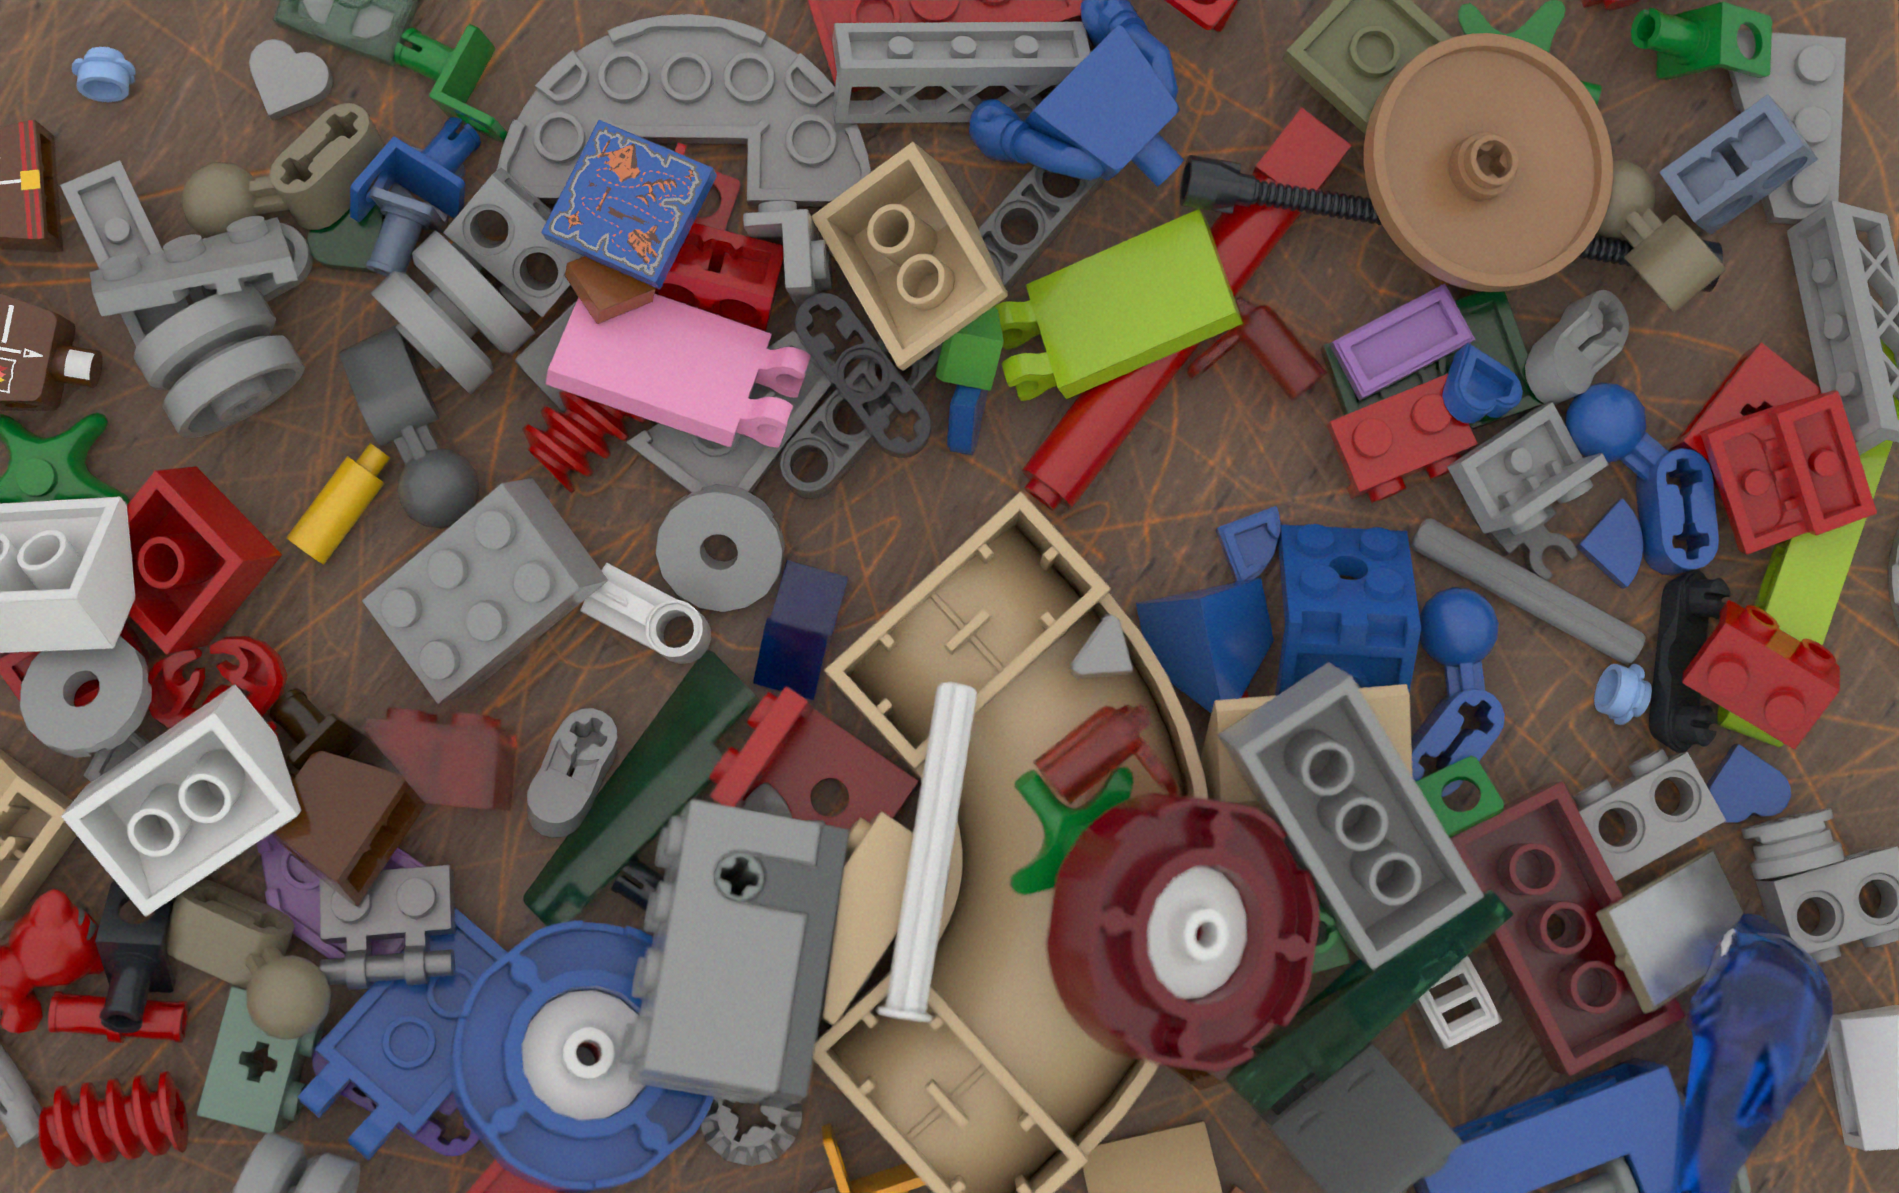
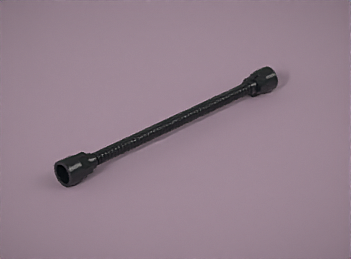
[1180,155,1723,292]

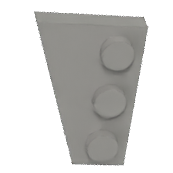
[1729,30,1846,225]
[626,331,835,493]

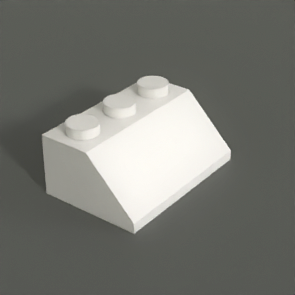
[0,497,135,653]
[61,685,301,917]

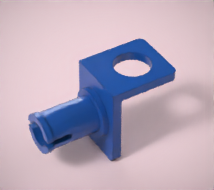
[350,117,481,222]

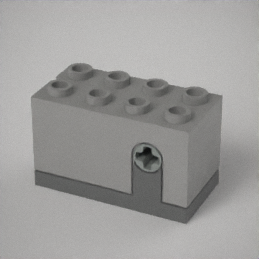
[620,799,849,1109]

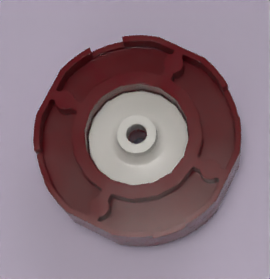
[1046,793,1320,1071]

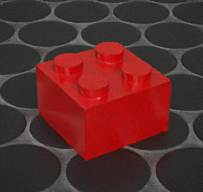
[127,466,282,655]

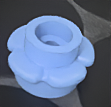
[72,47,136,102]
[1594,664,1652,725]

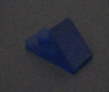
[753,560,849,701]

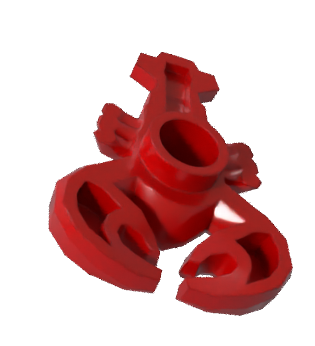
[148,636,288,742]

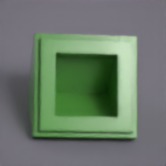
[935,307,1004,391]

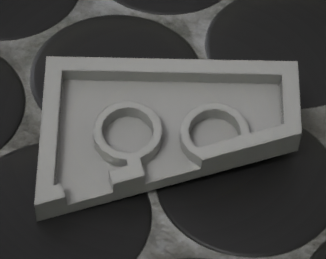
[90,216,299,317]

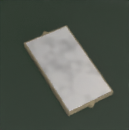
[1596,848,1760,1013]

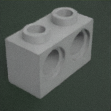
[443,167,583,317]
[1573,748,1726,882]
[1756,846,1899,964]

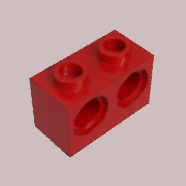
[655,223,784,332]

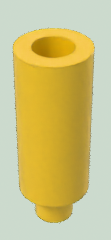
[286,443,390,565]

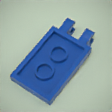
[298,908,508,1161]

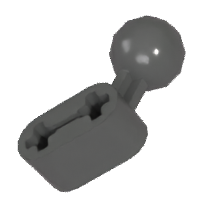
[339,324,479,529]

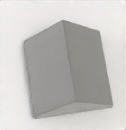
[1069,614,1133,679]

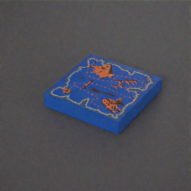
[541,120,717,289]

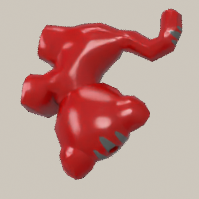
[0,889,104,1034]

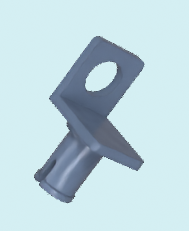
[366,146,466,277]

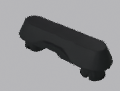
[1649,570,1731,753]

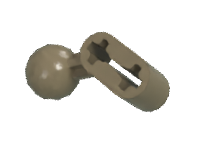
[181,103,385,238]
[1596,159,1726,313]
[165,879,331,1040]

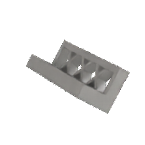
[832,22,1091,124]
[1787,200,1899,455]

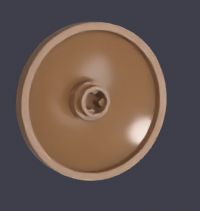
[1364,33,1613,292]

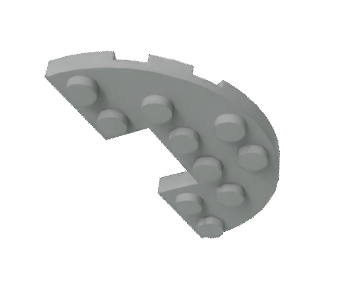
[497,14,871,207]

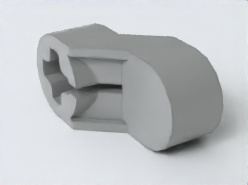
[1525,289,1629,405]
[527,708,617,838]

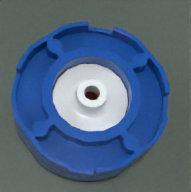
[450,920,714,1193]

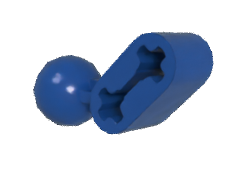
[1565,382,1719,576]
[1411,587,1505,797]

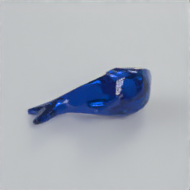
[1677,913,1833,1193]

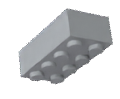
[1218,662,1484,970]

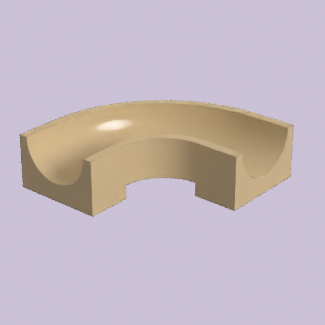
[813,492,1208,1193]

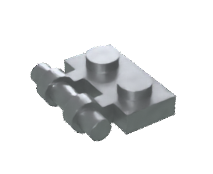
[320,865,455,990]

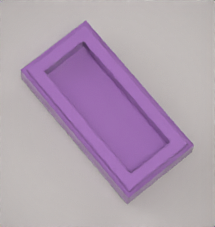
[1330,284,1475,401]

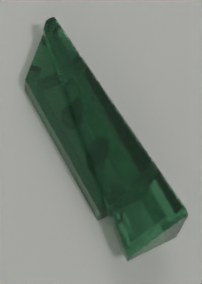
[523,650,759,927]
[1225,888,1514,1114]

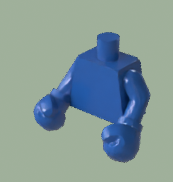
[969,0,1184,187]

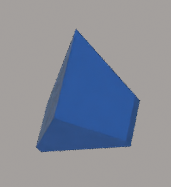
[1136,577,1274,713]

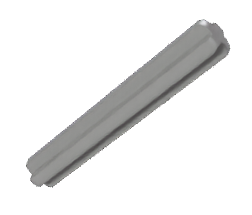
[1411,518,1646,664]

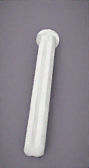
[878,682,977,1022]

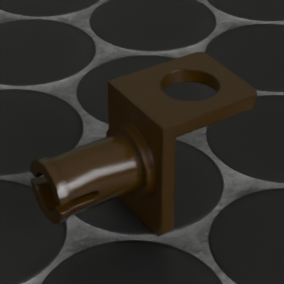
[270,689,406,777]

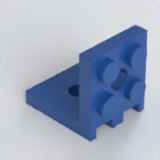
[1275,524,1421,696]

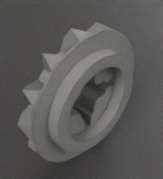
[701,1097,802,1167]

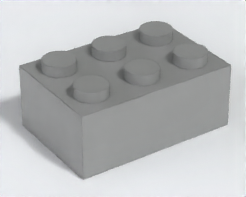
[362,478,609,704]

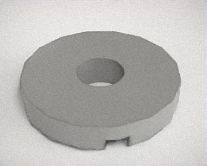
[656,484,785,612]
[20,635,152,758]

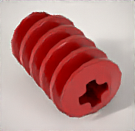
[522,390,648,494]
[38,1071,188,1170]

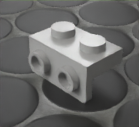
[743,201,833,309]
[1447,402,1609,535]

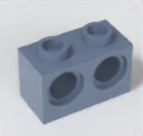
[1660,94,1818,235]

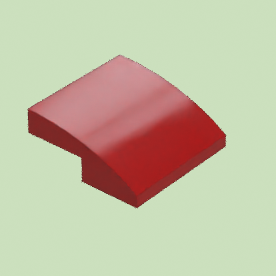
[1700,390,1877,555]

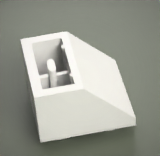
[1821,1005,1899,1151]

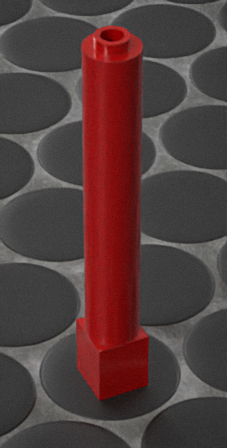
[1022,107,1352,511]

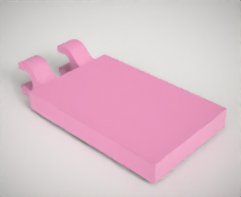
[546,294,811,448]

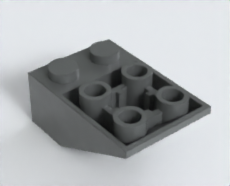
[1252,1026,1463,1193]

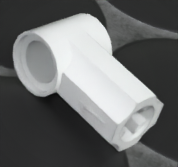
[581,563,711,664]

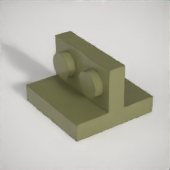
[1282,0,1453,134]

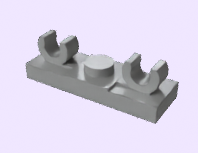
[60,160,189,347]

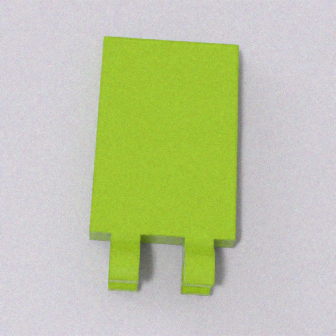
[993,209,1243,401]

